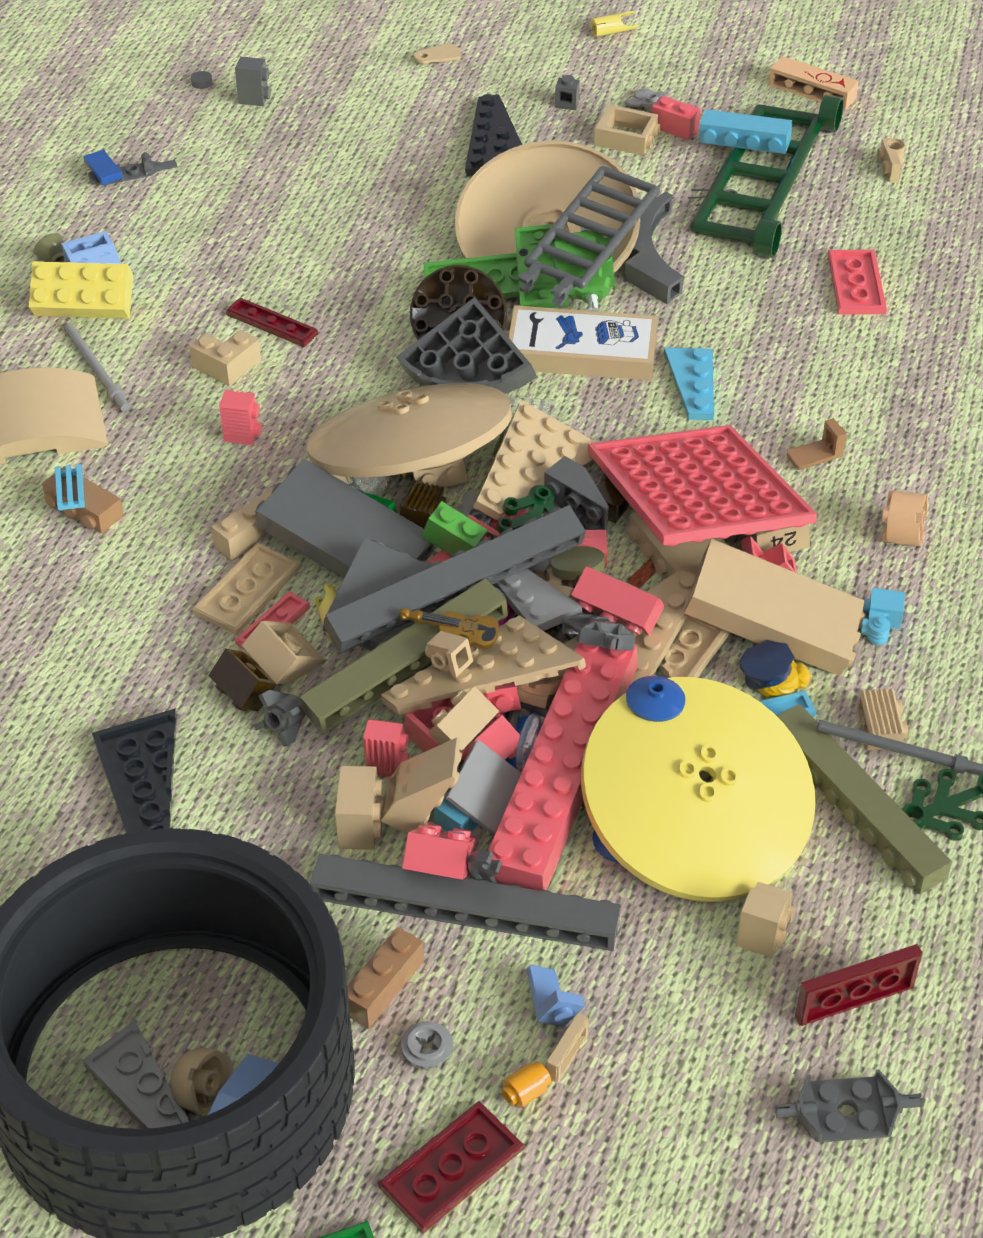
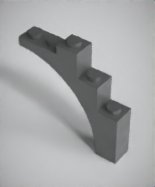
[624,192,683,304]

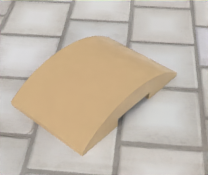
[0,367,108,465]

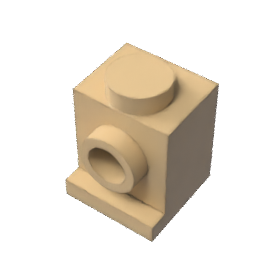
[425,631,473,678]

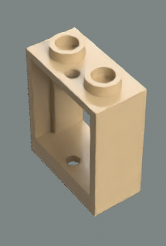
[594,105,661,156]

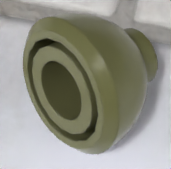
[34,233,64,262]

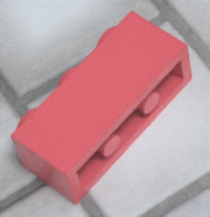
[571,566,665,636]

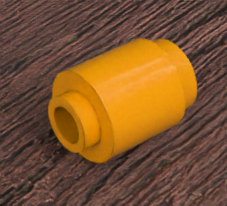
[501,1061,552,1108]

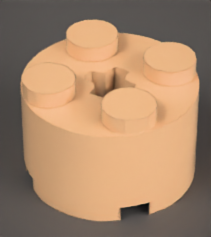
[882,490,928,546]

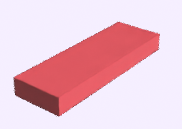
[235,591,311,650]

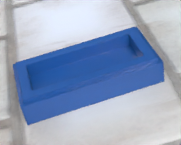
[83,149,123,185]

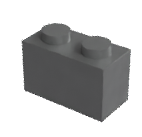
[235,56,271,106]

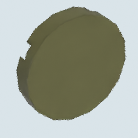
[550,546,605,580]

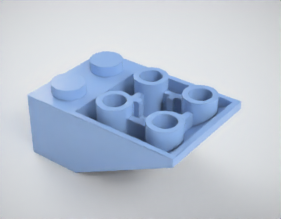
[61,231,121,264]

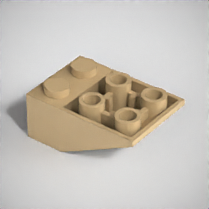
[381,737,462,834]

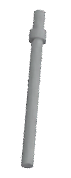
[64,323,130,412]

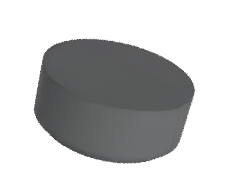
[191,71,213,89]

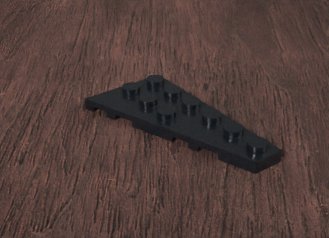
[465,94,522,177]
[92,708,177,833]

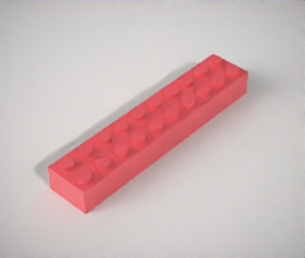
[488,642,637,890]

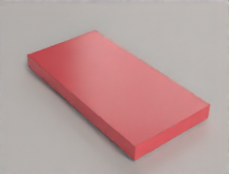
[828,249,887,315]

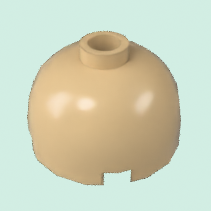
[170,1048,233,1116]

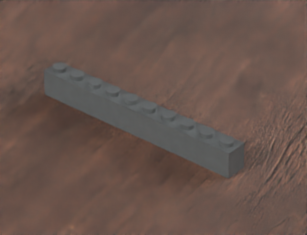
[324,505,586,654]
[310,853,621,951]

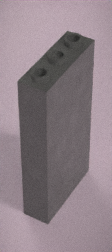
[255,459,435,578]

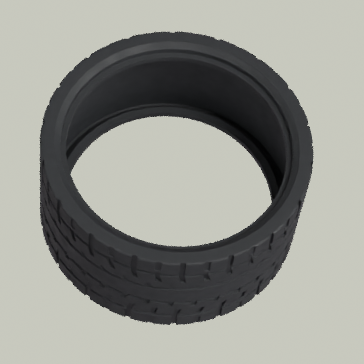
[0,828,355,1238]

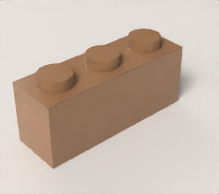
[42,466,124,534]
[347,927,424,1029]

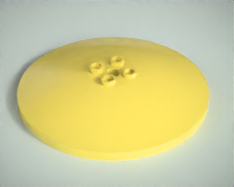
[581,677,815,902]

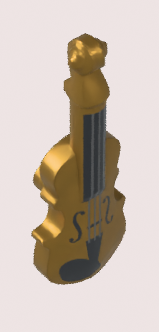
[399,607,499,649]

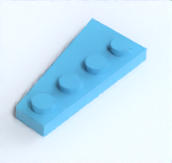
[664,347,714,420]

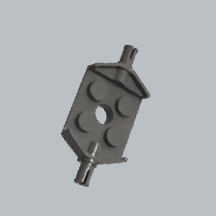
[561,613,636,651]
[775,1069,923,1143]

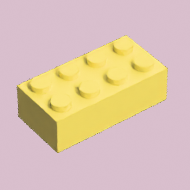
[29,261,133,319]

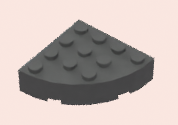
[396,297,537,394]

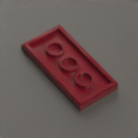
[795,944,923,1026]
[378,1101,524,1234]

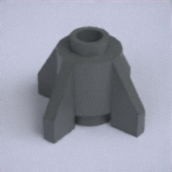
[254,690,306,747]

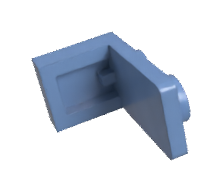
[527,965,585,1027]

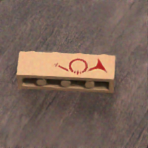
[769,56,859,110]

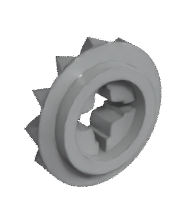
[401,1021,453,1071]

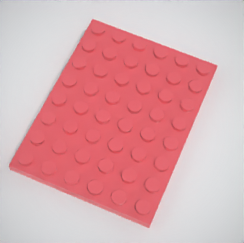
[588,425,817,546]

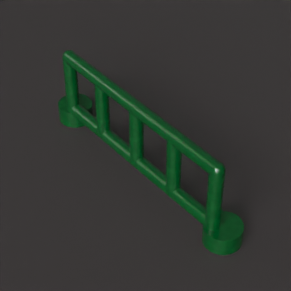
[690,94,844,258]

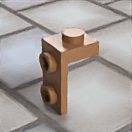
[787,418,847,470]

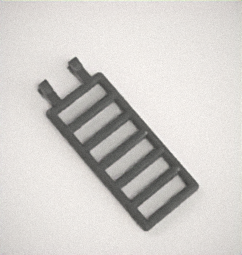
[518,166,660,307]

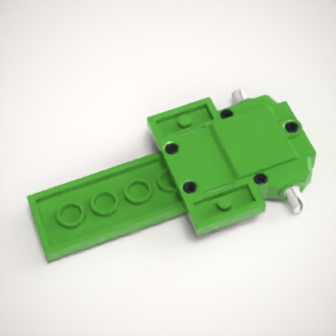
[423,224,615,311]

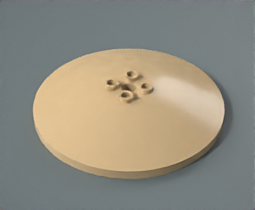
[455,141,640,296]
[307,383,512,477]

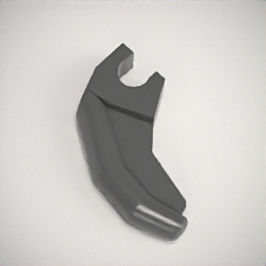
[467,851,502,884]

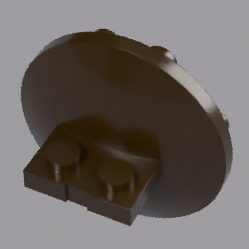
[410,265,507,340]

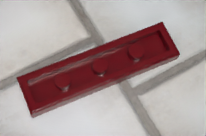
[226,297,318,347]

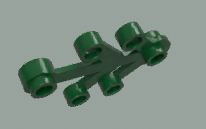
[496,485,556,569]
[901,769,983,841]

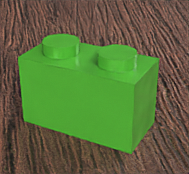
[421,501,488,556]

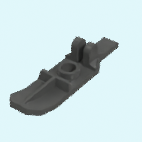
[88,153,177,186]

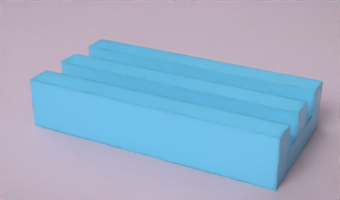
[55,464,85,511]

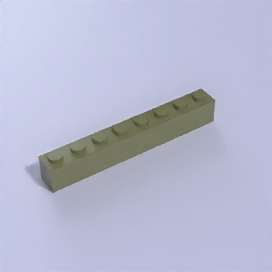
[300,579,508,735]
[777,704,952,894]

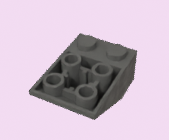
[544,456,609,534]

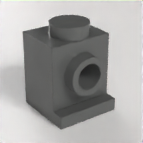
[555,75,580,110]

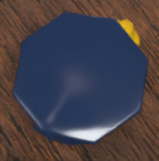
[739,640,811,698]

